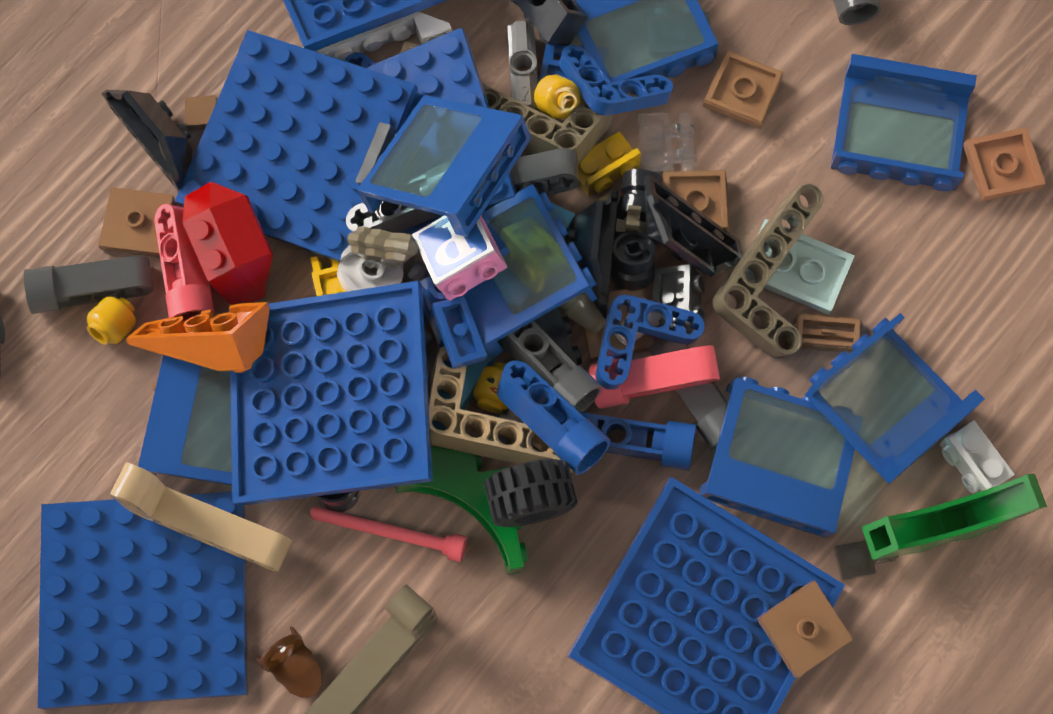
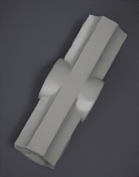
[507,21,540,112]

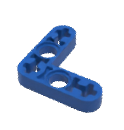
[559,45,673,116]
[596,295,705,390]

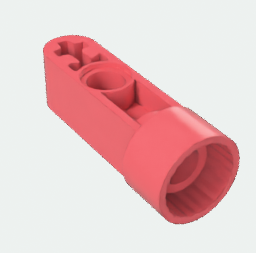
[154,204,215,321]
[589,345,720,409]

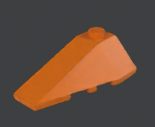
[126,302,270,373]

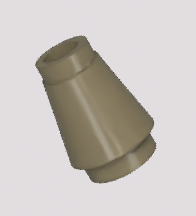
[560,292,606,334]

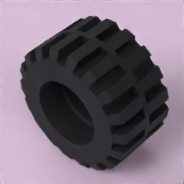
[484,459,578,527]

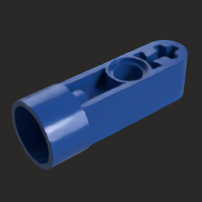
[497,361,610,475]
[580,413,696,471]

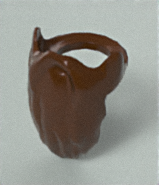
[256,626,323,698]

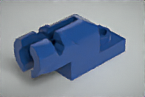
[420,277,487,369]

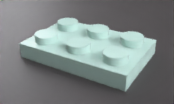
[745,219,855,315]

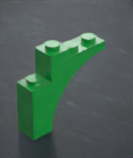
[395,446,528,575]
[862,474,1047,560]

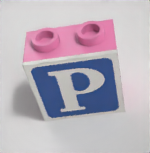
[412,216,508,301]

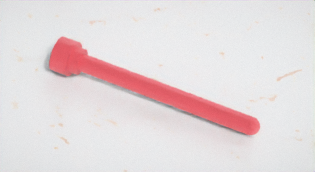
[309,507,468,563]

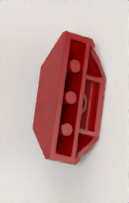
[182,182,273,306]

